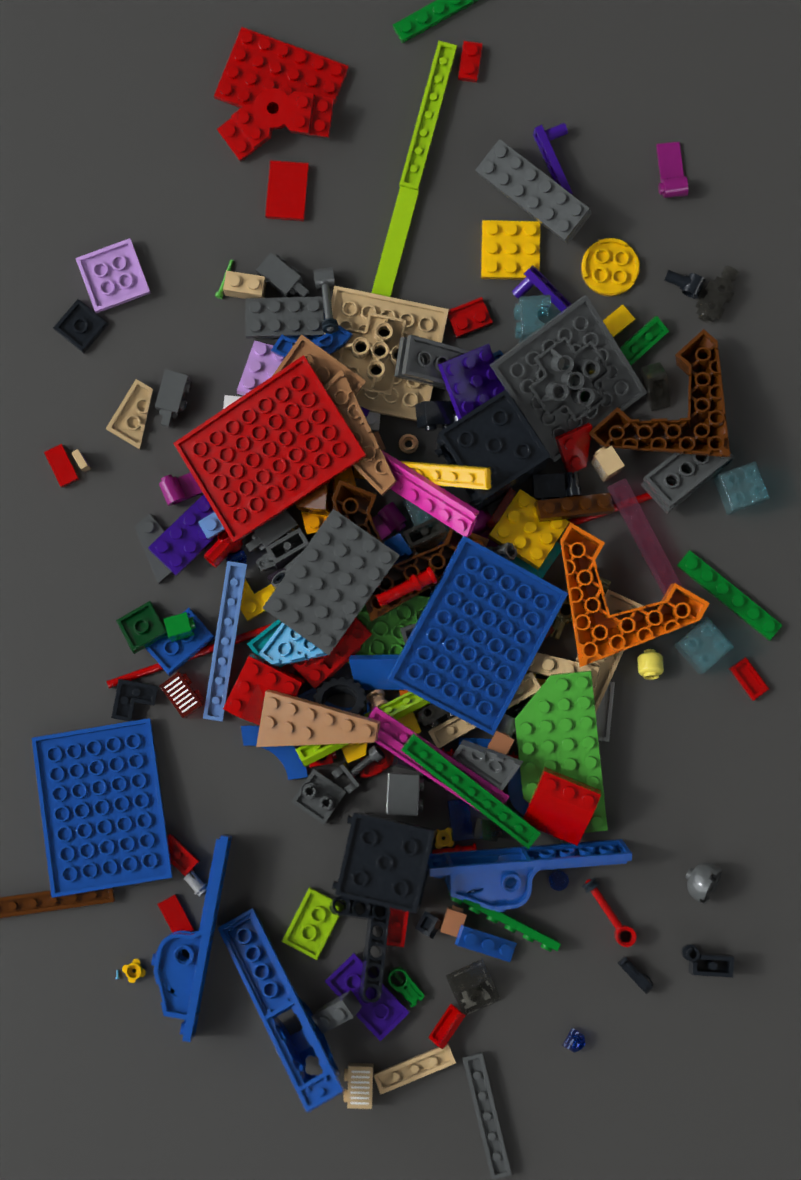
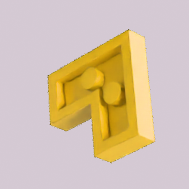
[241,579,275,621]

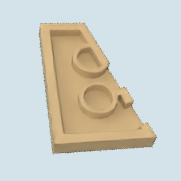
[106,379,153,450]

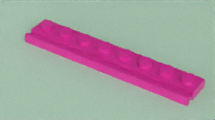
[382,450,480,537]
[368,706,510,812]

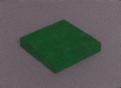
[116,601,168,654]

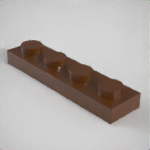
[534,493,615,522]

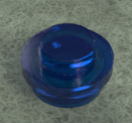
[549,870,569,891]

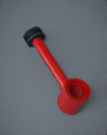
[582,877,636,947]

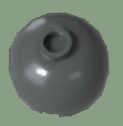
[685,863,723,904]

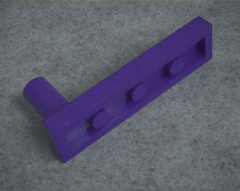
[533,123,573,195]
[512,265,572,312]

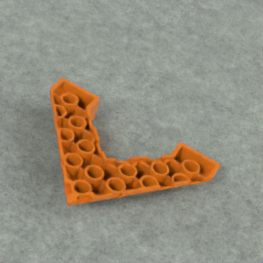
[560,523,710,667]

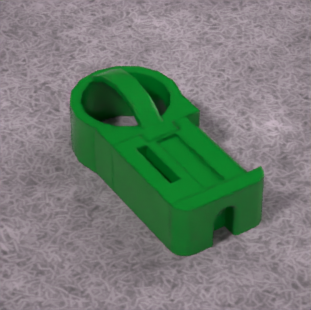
[388,967,424,1007]

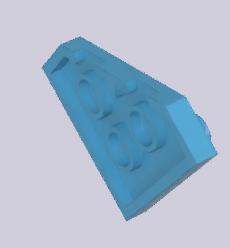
[259,623,327,667]

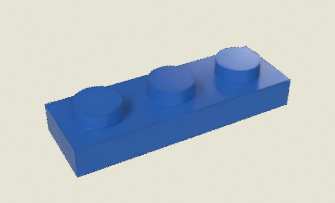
[455,925,517,962]

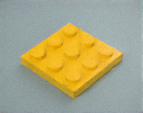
[481,220,540,280]
[488,489,569,570]

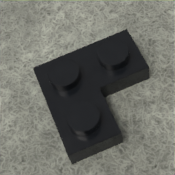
[111,679,158,721]

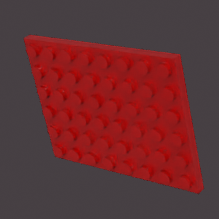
[173,355,367,543]

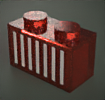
[160,672,204,719]

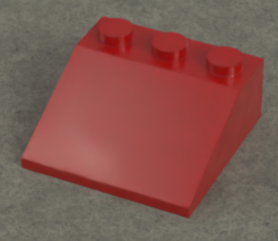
[523,767,601,846]

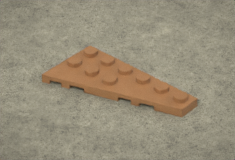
[324,369,397,496]
[256,689,381,747]

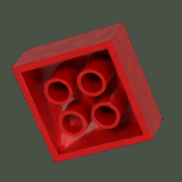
[223,653,305,725]

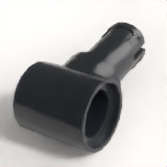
[664,270,706,299]

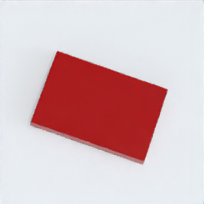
[265,160,309,221]

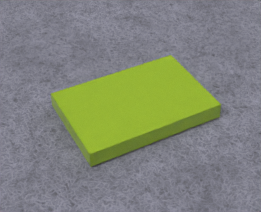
[281,887,344,960]

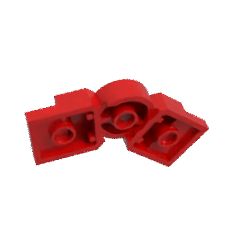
[217,88,335,162]

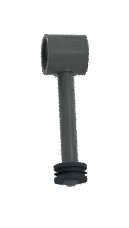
[313,267,338,334]

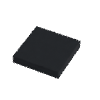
[53,299,108,354]

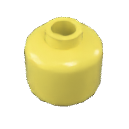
[637,649,664,680]

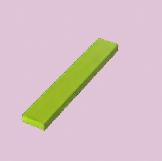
[371,186,419,297]

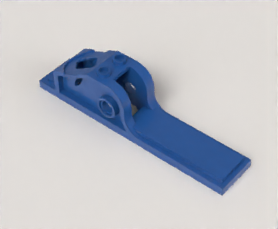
[151,834,232,1042]
[427,839,632,912]
[218,908,345,1113]

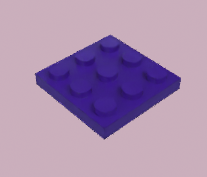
[438,344,505,420]

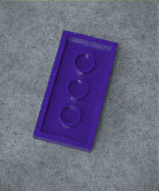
[148,494,218,576]
[324,953,410,1041]

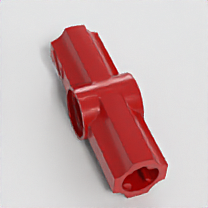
[204,530,245,568]

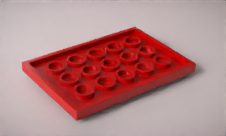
[214,27,349,138]

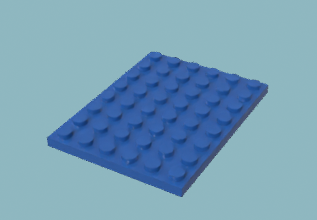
[387,536,568,735]
[31,718,173,898]

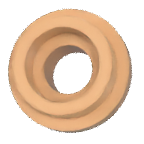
[399,434,418,454]

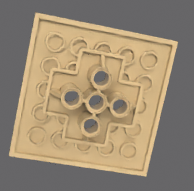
[324,286,449,421]

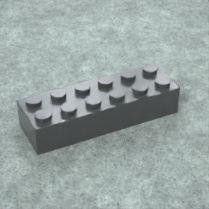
[475,139,592,244]

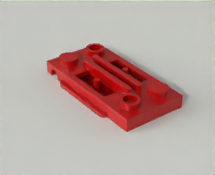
[291,617,373,689]

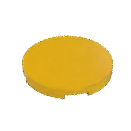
[581,238,640,296]

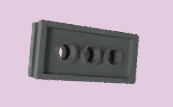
[394,335,469,390]
[641,453,735,514]

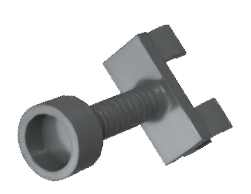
[332,745,385,794]

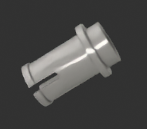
[183,871,207,897]

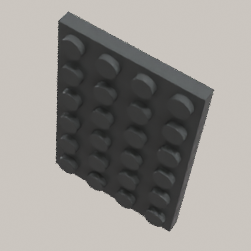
[262,509,400,655]

